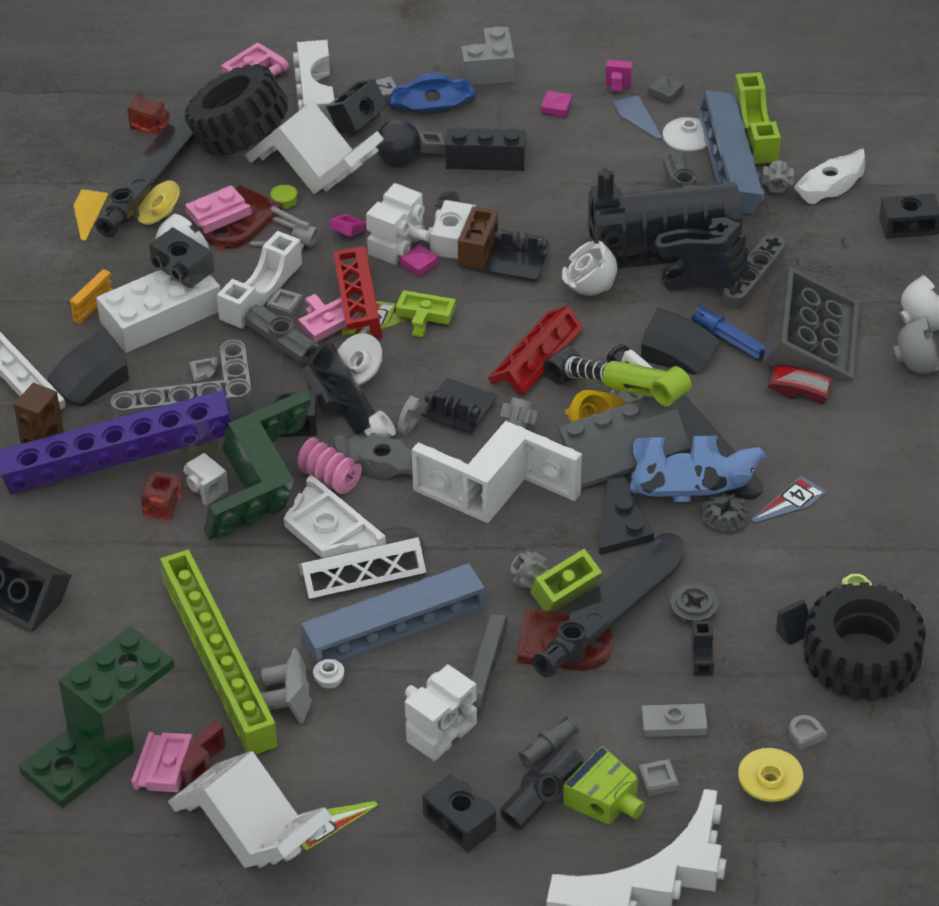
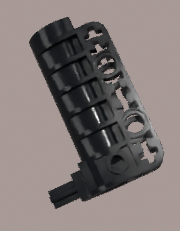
[587,168,742,269]

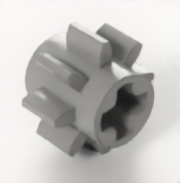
[762,161,794,193]
[500,397,538,429]
[511,551,548,589]

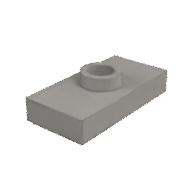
[641,704,707,737]

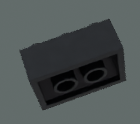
[446,128,526,171]
[0,540,72,631]

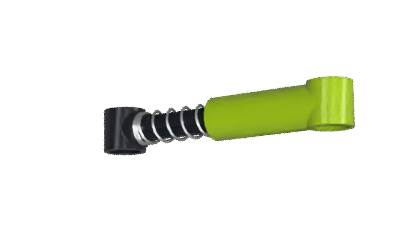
[543,346,692,406]

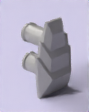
[261,648,312,724]

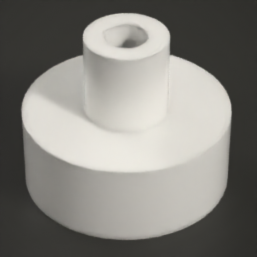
[365,411,396,438]

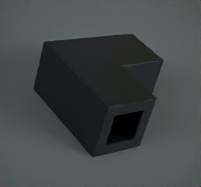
[691,621,714,676]

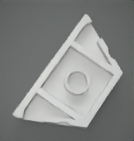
[284,475,386,559]

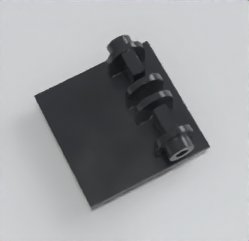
[484,228,550,281]
[421,378,497,433]

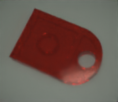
[202,185,283,249]
[517,609,613,671]

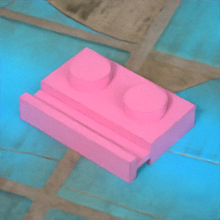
[185,185,251,234]
[131,732,194,792]

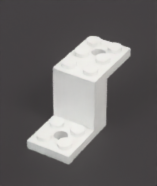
[245,100,384,194]
[412,421,582,523]
[168,751,332,868]

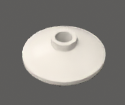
[663,117,708,153]
[338,333,382,385]

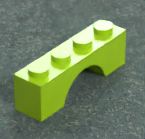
[734,72,781,164]

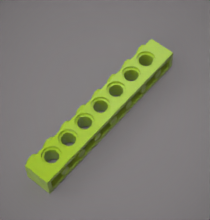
[160,549,278,755]

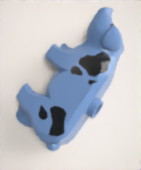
[630,436,768,502]

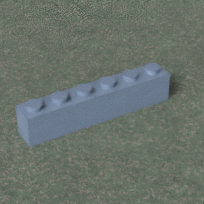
[698,90,764,215]
[301,563,485,665]

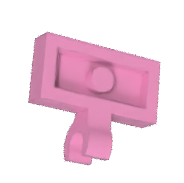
[298,294,360,343]

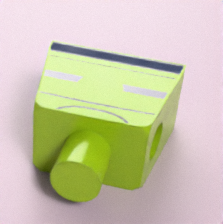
[563,746,645,824]

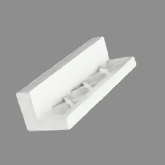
[298,537,426,599]

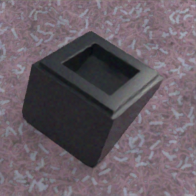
[776,599,809,645]

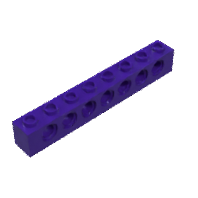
[0,390,233,494]

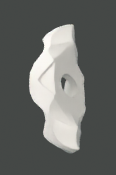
[793,149,865,205]

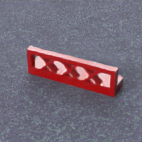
[333,246,383,339]
[488,305,583,395]

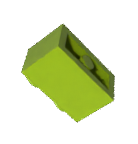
[530,548,602,616]

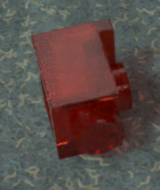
[127,93,170,135]
[140,470,182,521]

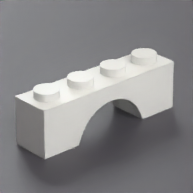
[293,40,334,123]
[217,231,302,329]

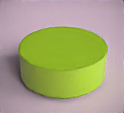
[271,185,297,209]

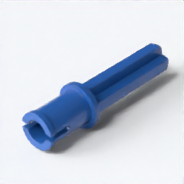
[691,306,765,360]

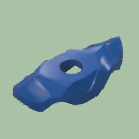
[389,73,476,113]

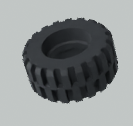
[185,64,288,156]
[803,582,926,701]

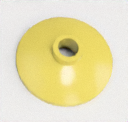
[137,181,180,225]
[738,748,803,802]

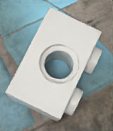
[427,200,476,259]

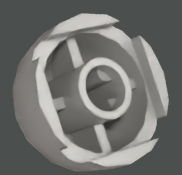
[894,316,939,375]

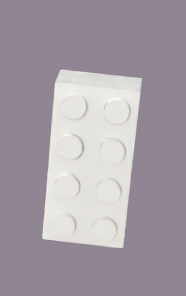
[96,270,221,353]

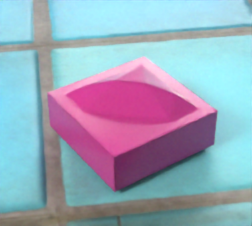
[541,91,572,117]
[329,213,367,237]
[400,245,438,277]

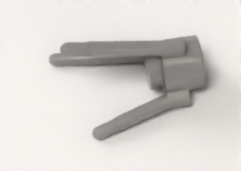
[250,206,319,251]

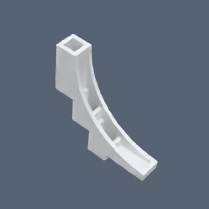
[546,789,726,906]

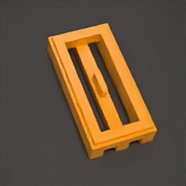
[70,269,113,324]

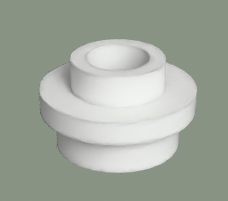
[313,659,345,689]

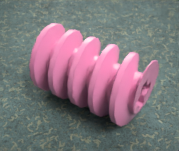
[297,437,362,494]

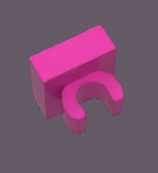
[605,59,633,92]

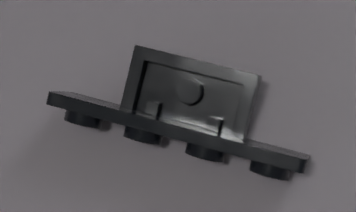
[302,341,375,434]

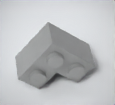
[461,27,514,85]

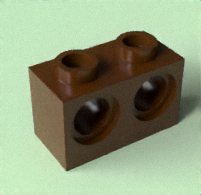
[458,206,498,270]
[14,382,64,444]

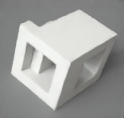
[183,453,229,506]

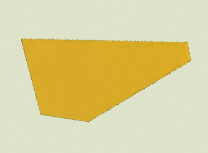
[73,189,109,240]

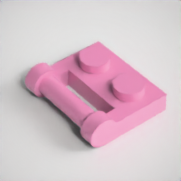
[221,42,289,76]

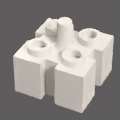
[366,183,430,265]
[405,664,477,762]

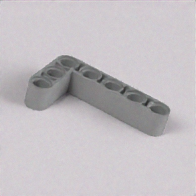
[111,340,253,419]

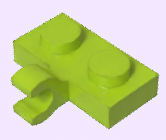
[395,290,456,338]

